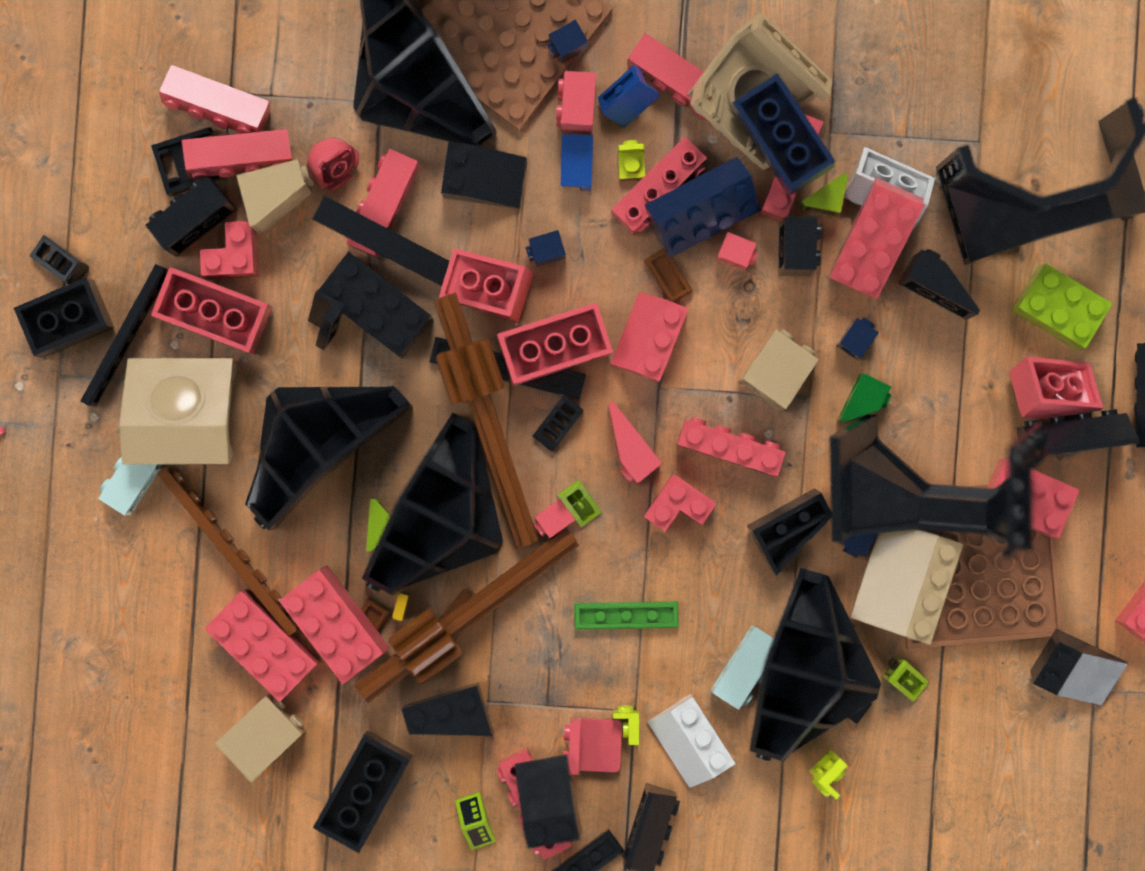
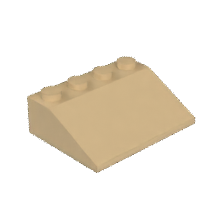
[850,529,963,645]

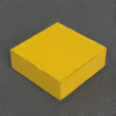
[393,592,411,621]

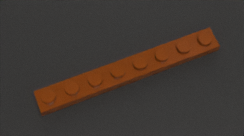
[157,467,300,636]

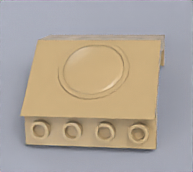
[687,12,832,170]
[119,358,239,464]

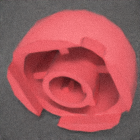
[307,137,360,190]

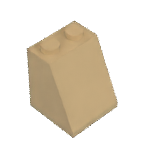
[236,159,314,234]
[738,329,819,412]
[215,693,306,782]

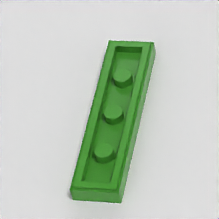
[574,601,679,630]

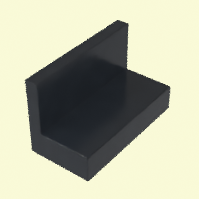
[308,289,345,350]

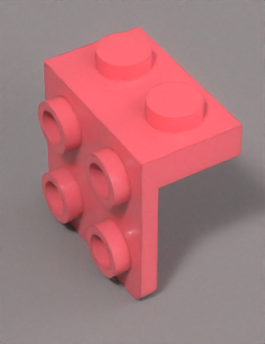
[563,717,622,775]

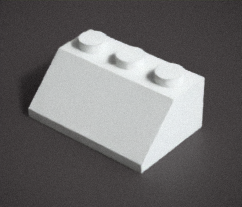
[844,147,935,229]
[647,693,735,788]

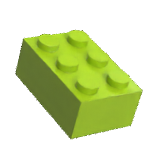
[1011,263,1113,351]

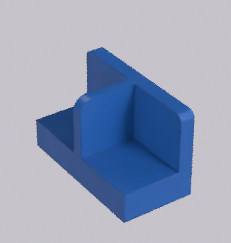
[598,64,660,128]
[561,134,593,191]

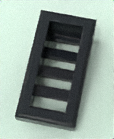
[29,235,89,284]
[532,395,584,452]

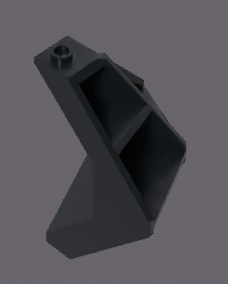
[353,0,497,146]
[245,386,413,531]
[361,413,503,595]
[750,568,881,762]

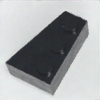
[747,488,832,576]
[401,682,494,736]

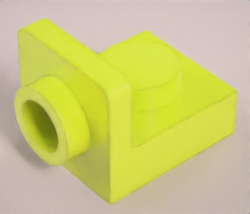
[618,140,645,181]
[612,705,639,745]

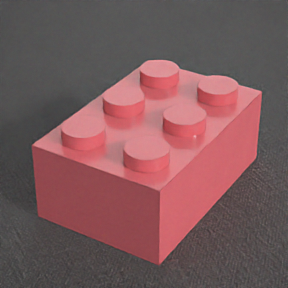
[987,458,1080,539]

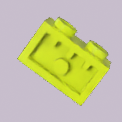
[809,749,847,799]

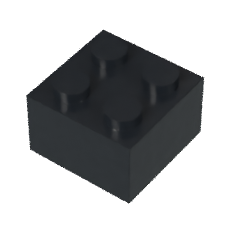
[778,216,821,276]

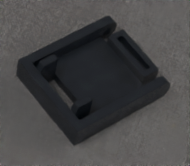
[151,127,225,197]

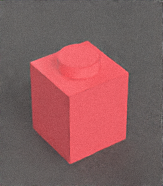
[716,232,758,271]
[534,499,575,538]

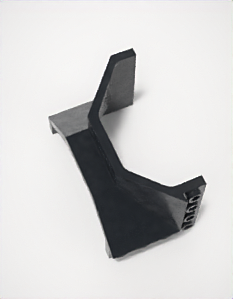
[936,97,1145,265]
[829,414,1053,558]

